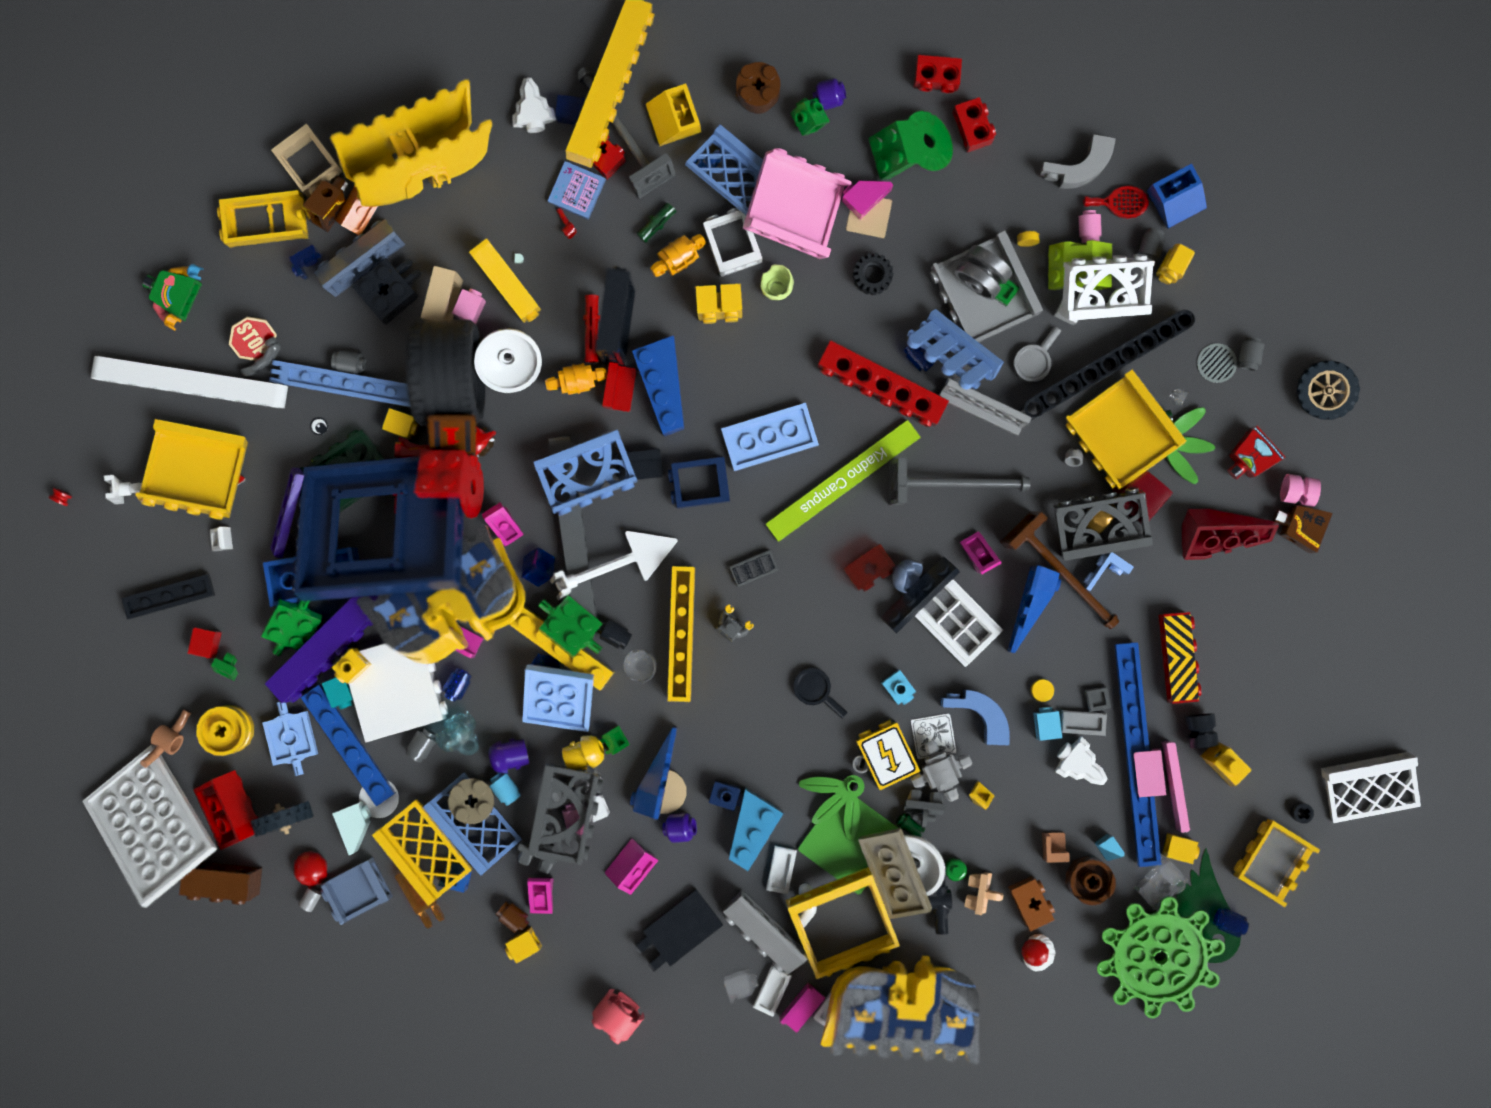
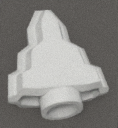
[512,77,557,133]
[1054,736,1108,785]

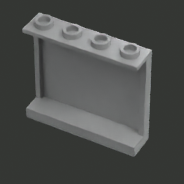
[930,231,1043,342]

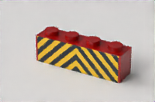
[1158,612,1201,704]

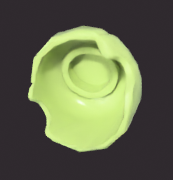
[760,264,794,300]

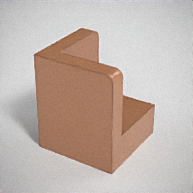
[1042,832,1070,863]

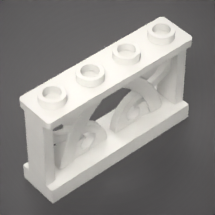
[1060,254,1155,320]

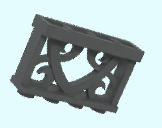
[1053,487,1153,561]
[528,764,603,865]

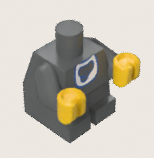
[715,604,754,643]

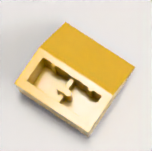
[646,83,701,146]

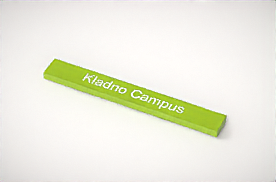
[766,420,921,542]

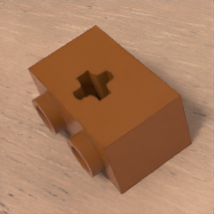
[1008,876,1055,932]

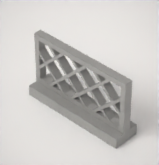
[939,378,1032,436]

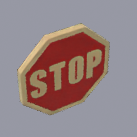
[229,316,277,361]

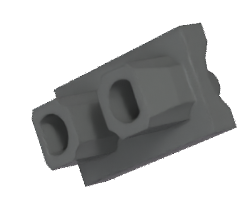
[903,790,946,828]
[517,841,558,874]

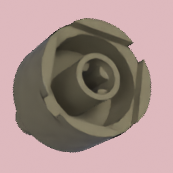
[448,779,494,824]

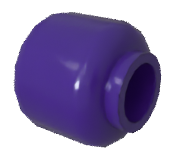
[813,78,847,110]
[662,813,697,843]

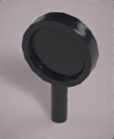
[793,668,848,719]

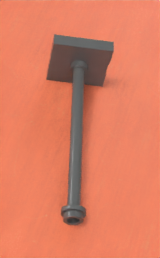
[577,67,676,199]
[889,458,1030,506]

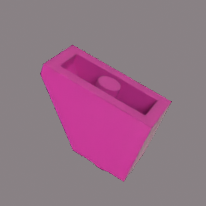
[842,181,893,220]

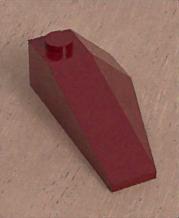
[1181,509,1279,560]

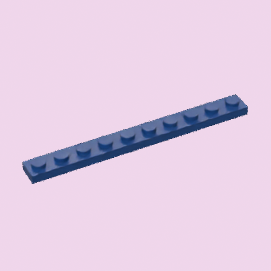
[1114,642,1162,867]

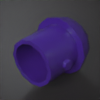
[488,739,529,773]

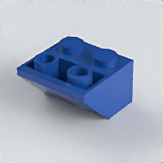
[1147,164,1207,229]

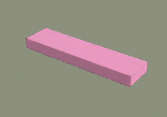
[1161,741,1190,832]

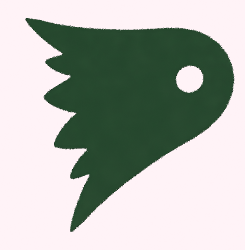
[1148,848,1241,963]

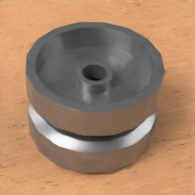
[955,245,1013,300]

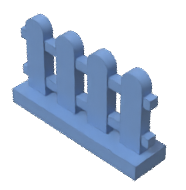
[907,309,1004,389]

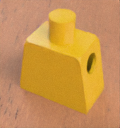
[1200,742,1251,787]

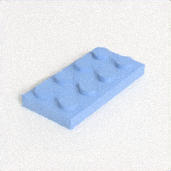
[721,403,819,471]

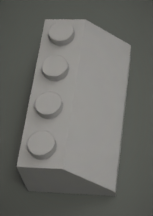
[723,889,807,974]

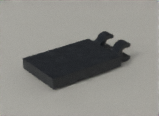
[635,889,723,972]

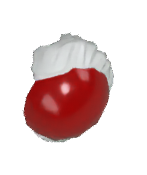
[1022,934,1056,971]

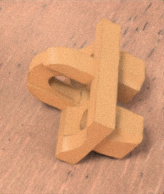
[965,872,1004,915]

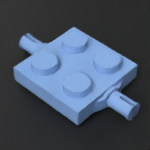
[263,702,318,776]

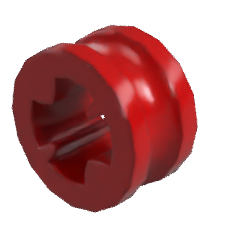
[48,487,72,506]

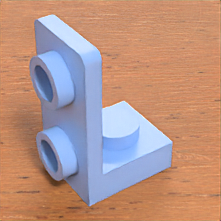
[1083,552,1134,591]

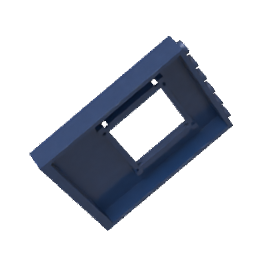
[292,457,464,601]

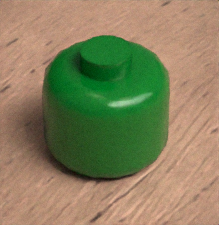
[945,858,967,881]

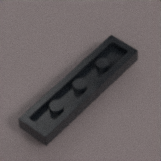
[880,556,960,634]
[121,574,215,620]

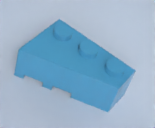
[729,787,784,871]

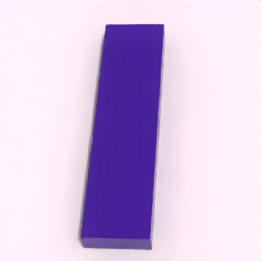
[270,467,304,558]

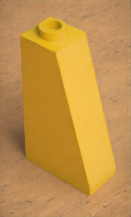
[469,238,541,323]

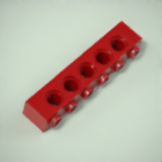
[818,340,949,428]

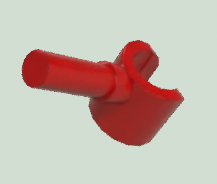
[557,208,577,239]

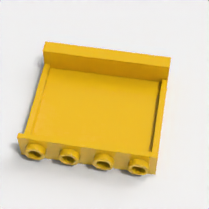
[1065,370,1186,490]
[135,419,248,520]

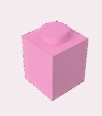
[452,289,486,324]

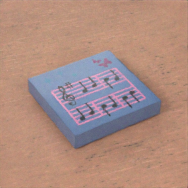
[548,161,606,220]

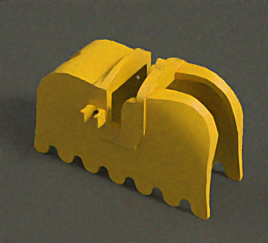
[331,80,492,207]

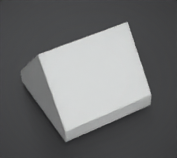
[210,527,233,551]

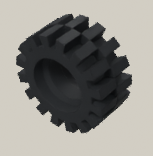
[853,253,894,295]

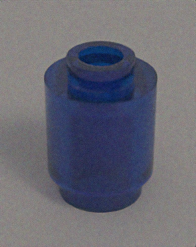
[903,346,935,372]
[442,667,472,702]
[1213,908,1249,938]

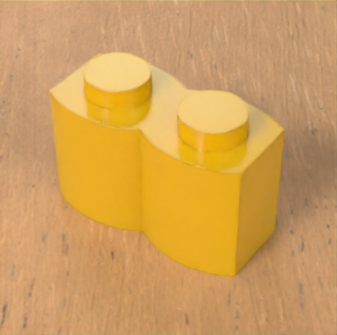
[1156,244,1195,285]

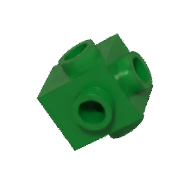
[790,98,830,136]

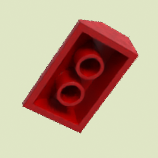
[194,770,258,850]

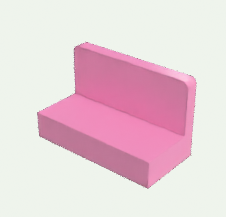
[1134,748,1166,797]

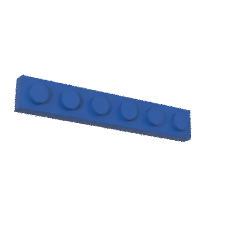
[300,684,396,807]

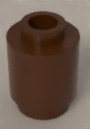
[496,901,529,933]

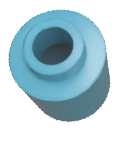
[489,773,521,806]

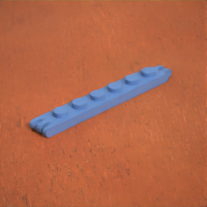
[269,360,410,407]

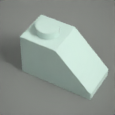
[333,801,371,855]

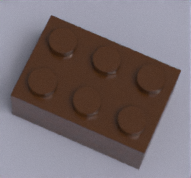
[179,862,262,905]

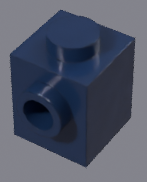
[709,780,744,811]

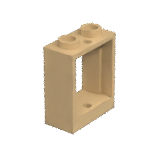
[271,124,343,197]
[421,266,463,322]

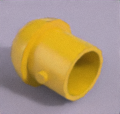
[562,735,604,771]

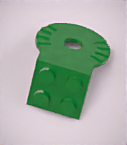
[868,111,953,180]

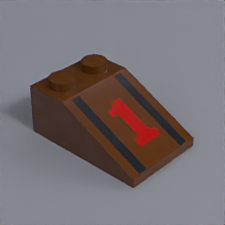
[429,416,476,457]

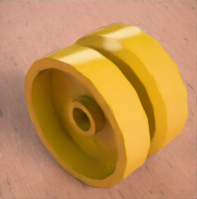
[196,705,254,756]

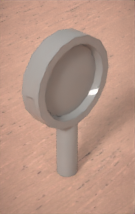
[1013,326,1061,383]

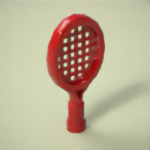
[1083,185,1149,219]

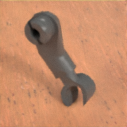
[240,337,281,378]

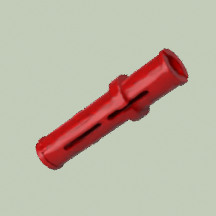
[583,295,600,363]

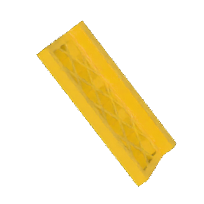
[372,800,473,906]

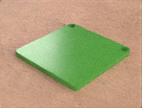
[798,799,898,894]

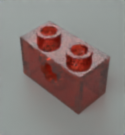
[842,544,895,592]

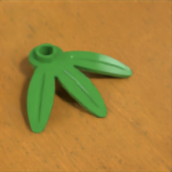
[1166,407,1215,484]
[799,775,864,840]

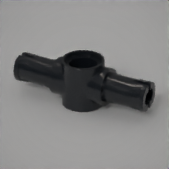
[928,877,952,935]

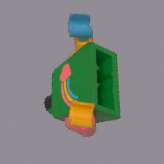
[142,264,204,331]

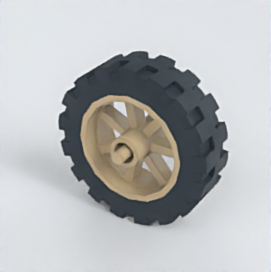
[1297,361,1360,420]
[250,801,314,838]

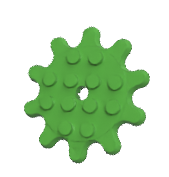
[1097,896,1225,1018]

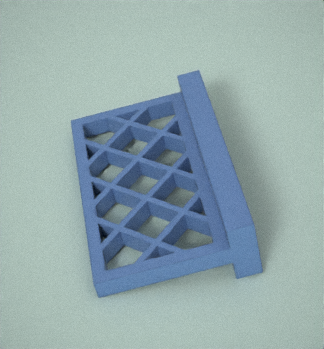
[685,125,763,215]
[424,772,522,876]

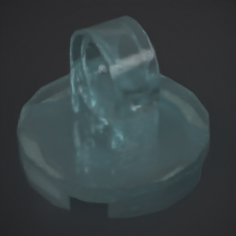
[435,712,479,755]

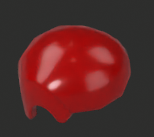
[293,851,328,887]

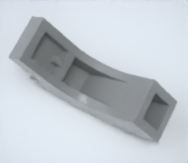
[1039,135,1116,189]

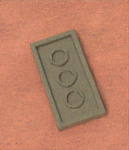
[858,828,932,919]

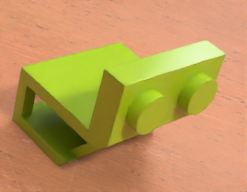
[1048,240,1112,291]

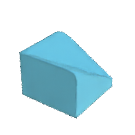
[1095,834,1125,861]

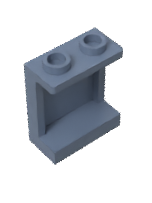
[321,857,393,925]

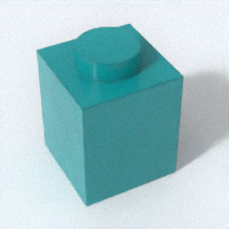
[322,678,353,710]

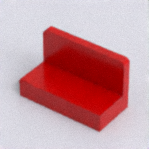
[602,362,637,412]

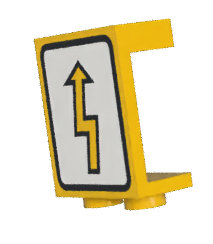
[856,720,920,790]

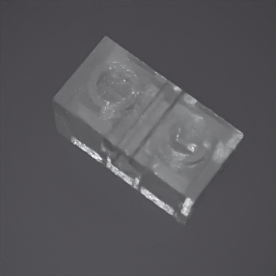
[1133,858,1189,911]

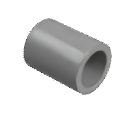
[298,886,321,912]

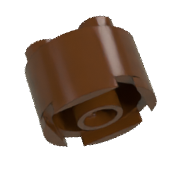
[736,62,780,114]
[1066,856,1116,905]

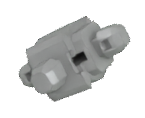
[911,740,972,802]

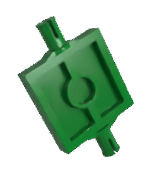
[538,595,603,658]
[261,599,322,656]

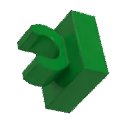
[211,652,238,681]
[600,726,630,755]

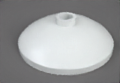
[474,329,542,393]
[904,835,945,896]

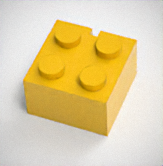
[696,284,742,324]

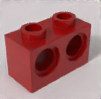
[914,55,962,93]
[952,97,996,153]

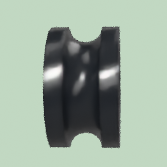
[1291,802,1314,824]

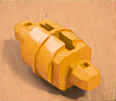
[650,234,706,277]
[545,363,607,395]

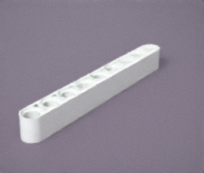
[90,356,288,409]

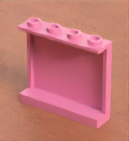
[742,148,851,259]

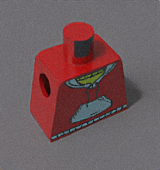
[1227,426,1285,480]

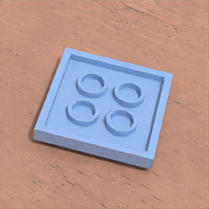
[523,664,594,732]

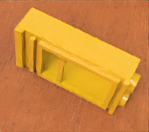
[217,190,309,248]

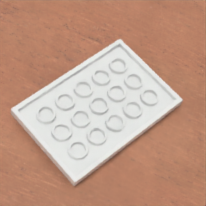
[82,745,217,907]

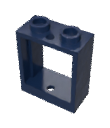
[668,457,730,509]

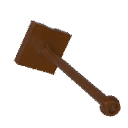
[1000,511,1119,629]

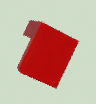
[187,628,222,658]

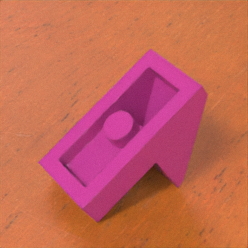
[482,502,524,547]
[960,531,1001,574]
[528,878,554,914]

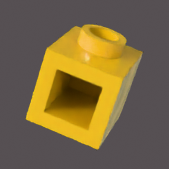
[332,648,372,684]

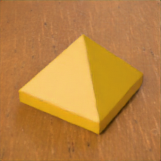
[969,781,994,810]

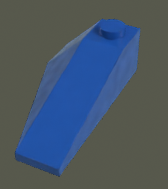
[1007,565,1061,653]
[630,726,677,819]

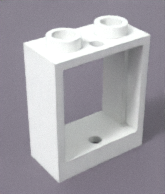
[703,208,762,277]

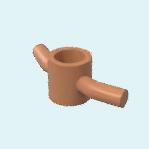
[140,709,191,768]

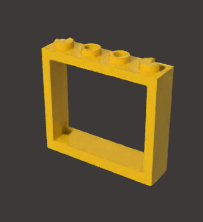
[785,867,900,979]

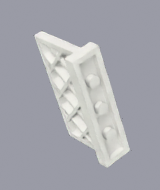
[1321,752,1421,823]

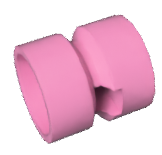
[1280,474,1321,507]

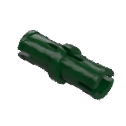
[636,202,677,243]

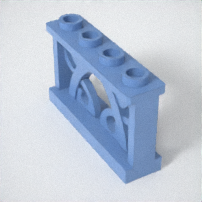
[533,430,637,516]

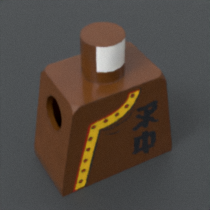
[303,177,348,232]
[1273,506,1333,553]

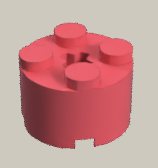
[591,989,645,1044]

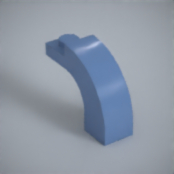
[941,689,1010,745]

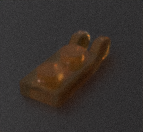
[395,872,445,929]

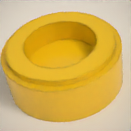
[1017,231,1040,247]
[1031,679,1054,702]

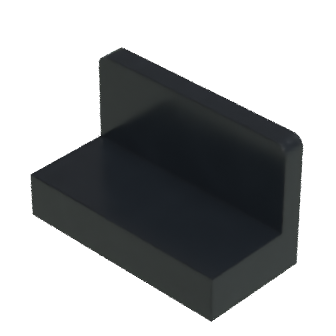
[615,449,663,480]

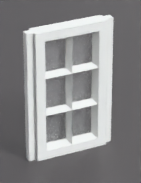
[915,580,1003,667]

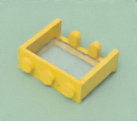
[1233,819,1320,907]

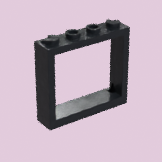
[596,266,636,366]

